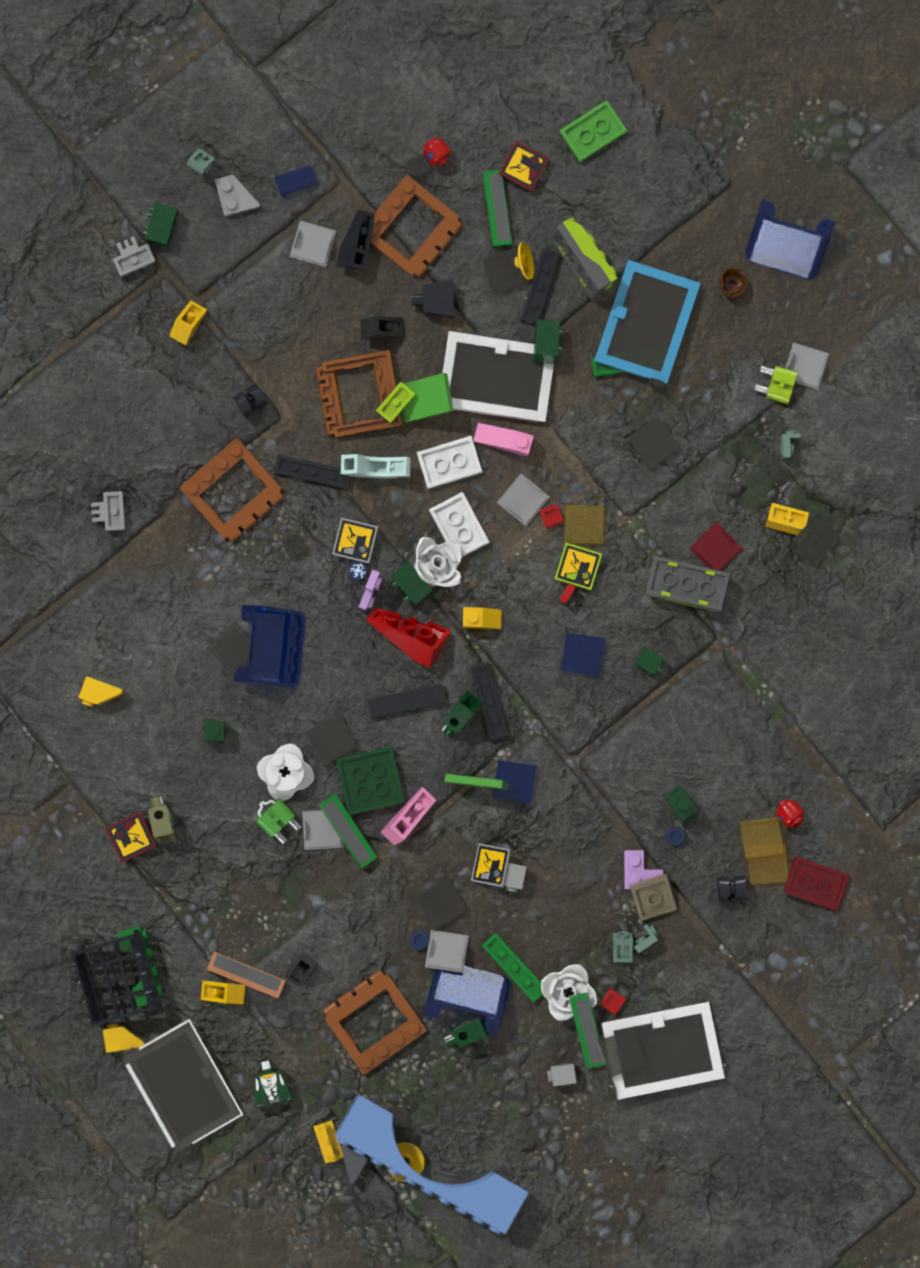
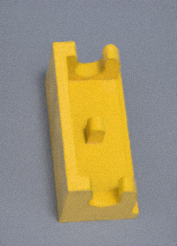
[765,503,809,537]

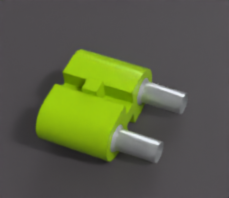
[755,366,798,404]

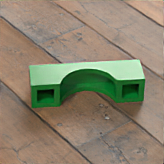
[117,926,164,1007]

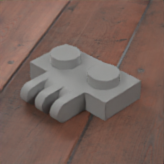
[113,236,155,277]
[91,491,125,531]

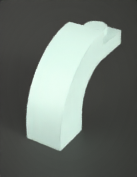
[341,454,410,478]

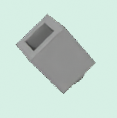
[504,863,527,892]
[547,1063,576,1086]

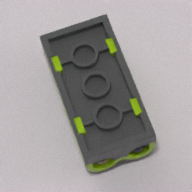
[550,217,617,300]
[646,556,730,613]

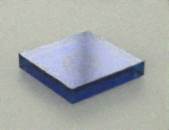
[561,632,605,676]
[492,760,536,804]

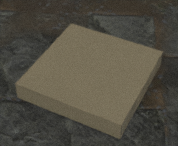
[629,873,677,921]

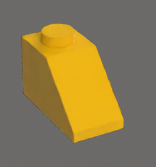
[169,301,207,345]
[463,607,502,629]
[78,676,124,707]
[201,981,245,1004]
[103,1023,146,1053]

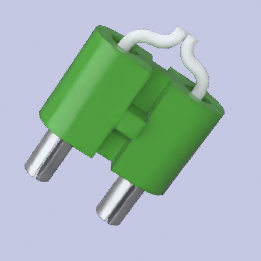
[255,798,301,844]

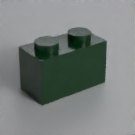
[143,202,179,248]
[533,319,563,364]
[390,561,433,607]

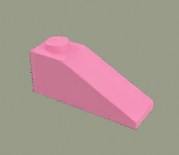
[473,423,534,457]
[381,787,436,845]

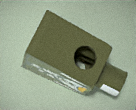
[148,797,177,844]

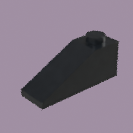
[336,210,375,270]

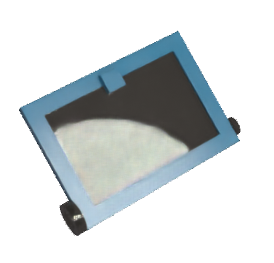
[594,260,701,391]

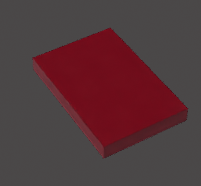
[783,856,850,911]

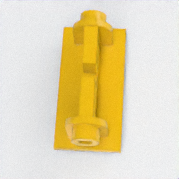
[313,1120,343,1163]

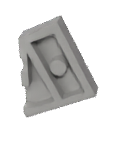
[215,175,260,217]

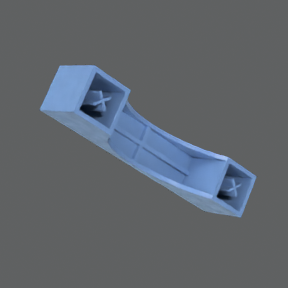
[334,1094,528,1235]

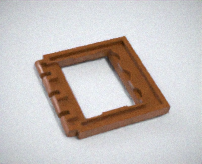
[370,174,463,278]
[316,350,403,438]
[179,438,284,543]
[323,969,427,1075]

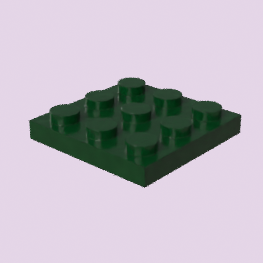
[336,746,405,815]

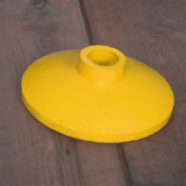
[515,242,534,280]
[386,1142,425,1182]

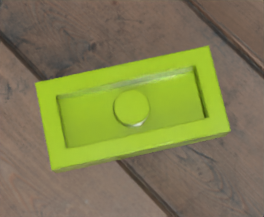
[376,382,416,423]

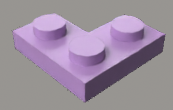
[359,570,382,611]
[624,850,663,889]

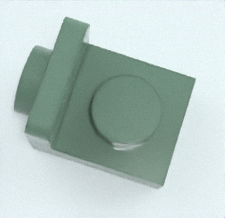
[187,148,215,174]
[780,431,801,459]
[634,924,658,953]
[613,931,633,962]

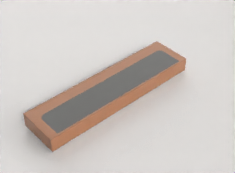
[207,952,286,999]

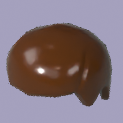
[719,267,747,298]

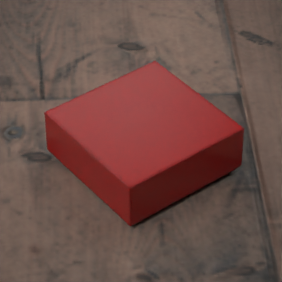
[539,504,564,529]
[559,584,575,605]
[599,988,626,1015]

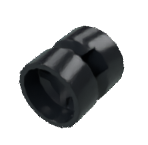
[233,383,268,418]
[717,876,747,902]

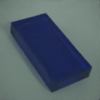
[274,165,317,196]

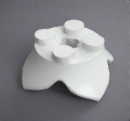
[414,537,462,587]
[257,744,314,801]
[541,964,597,1021]

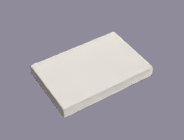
[417,436,482,489]
[429,492,490,557]

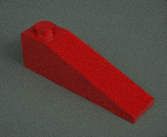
[366,608,451,668]

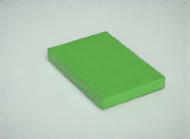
[559,100,628,163]
[396,373,454,423]
[445,774,509,790]

